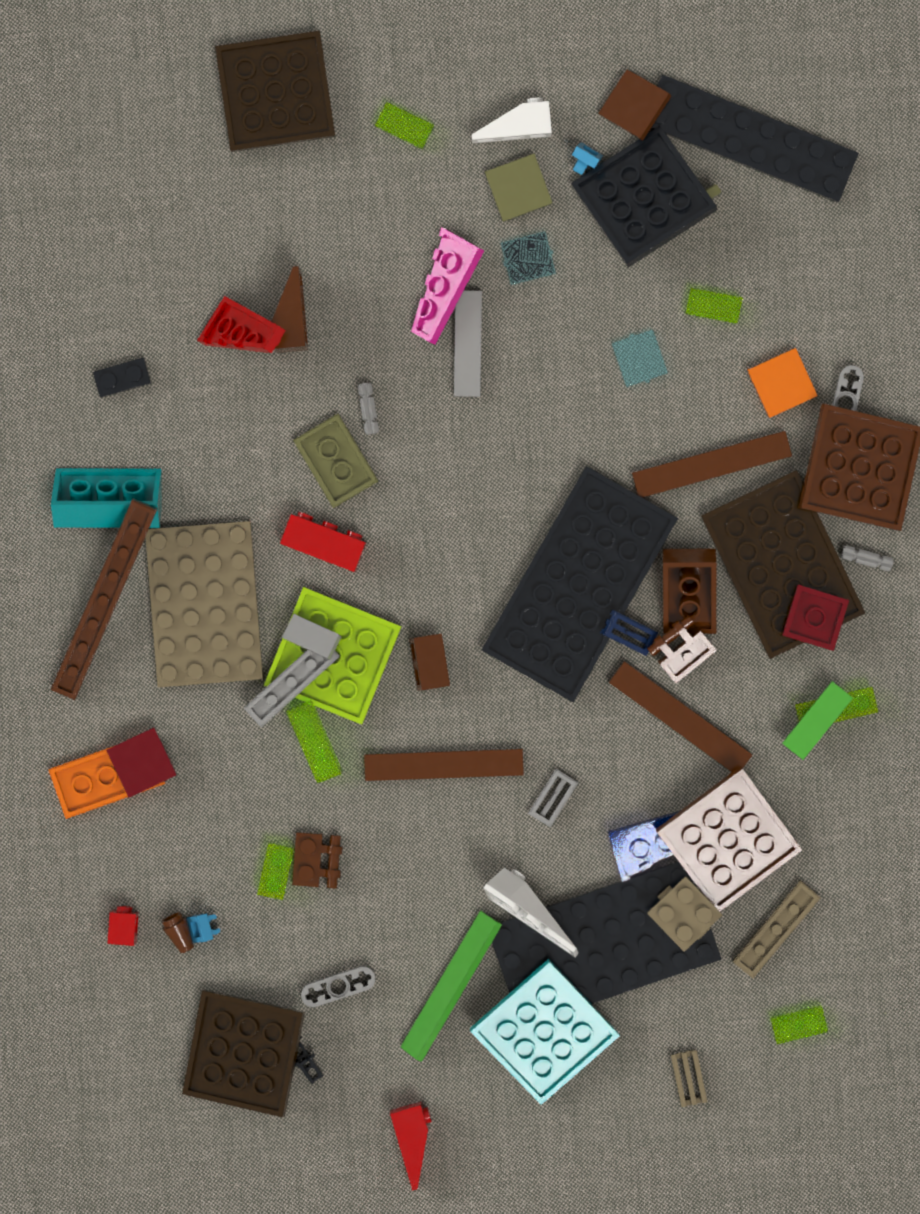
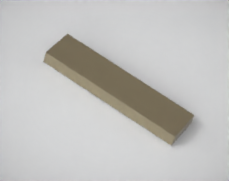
[732,880,821,978]

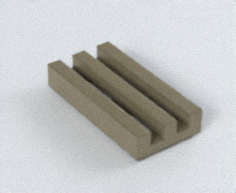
[670,1049,707,1107]

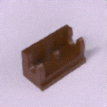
[409,633,450,691]

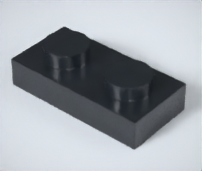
[93,357,152,398]

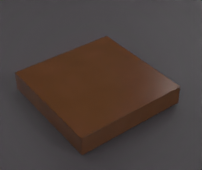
[598,69,671,141]

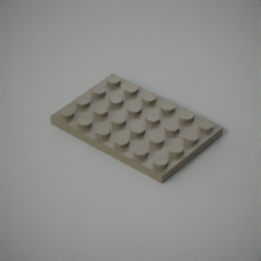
[146,521,264,688]

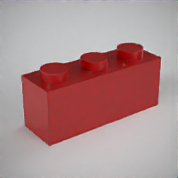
[280,512,366,572]

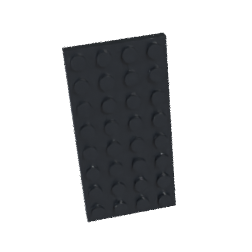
[482,466,678,702]
[492,861,722,1004]

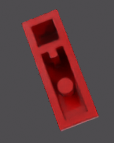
[390,1101,432,1191]

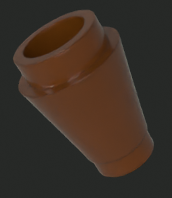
[162,912,194,953]

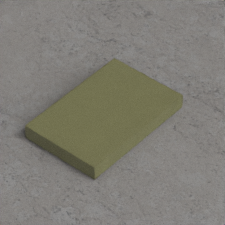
[293,414,379,509]

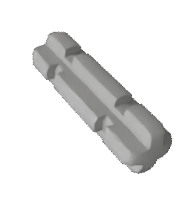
[358,382,379,435]
[841,545,893,571]

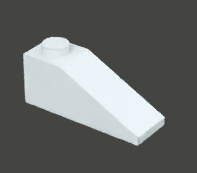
[472,97,552,144]

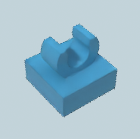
[572,142,603,175]
[187,914,220,943]

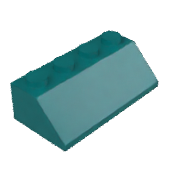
[51,468,162,528]

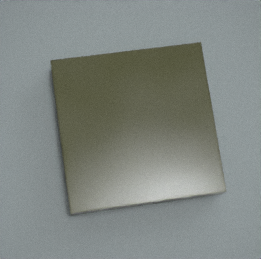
[485,154,553,222]

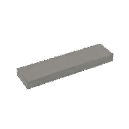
[454,291,482,397]
[244,650,340,728]

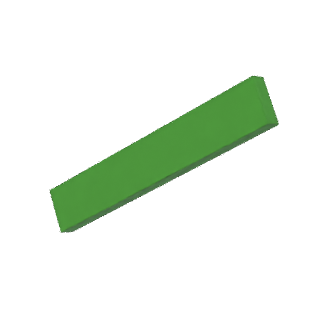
[401,911,502,1062]

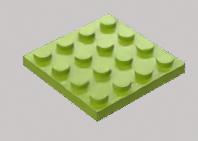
[264,587,402,725]

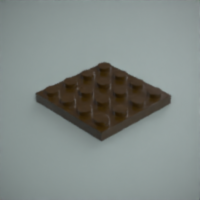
[215,30,336,152]
[182,990,305,1117]

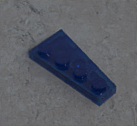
[607,810,681,882]

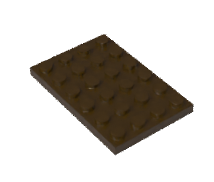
[701,470,865,659]

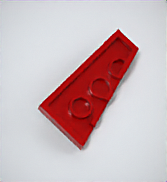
[197,296,286,353]

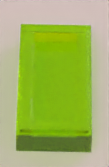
[375,102,434,150]
[685,288,743,324]

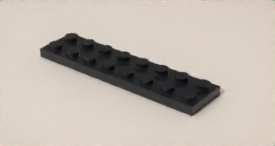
[651,75,859,203]

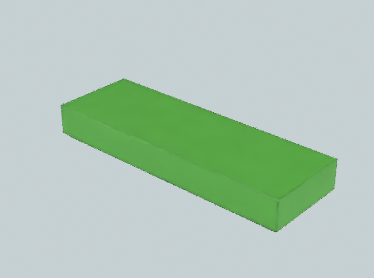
[782,681,853,760]

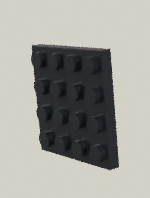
[571,126,718,268]

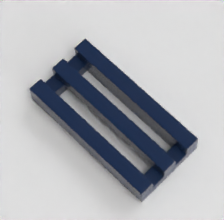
[600,610,658,656]

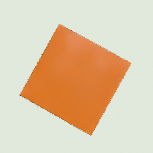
[747,348,818,418]

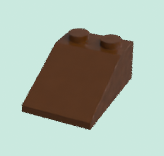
[271,266,308,353]
[663,548,717,634]

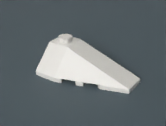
[484,868,578,958]

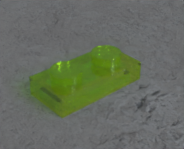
[257,842,295,900]
[770,1005,828,1044]

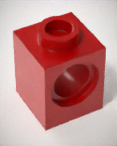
[107,906,139,946]

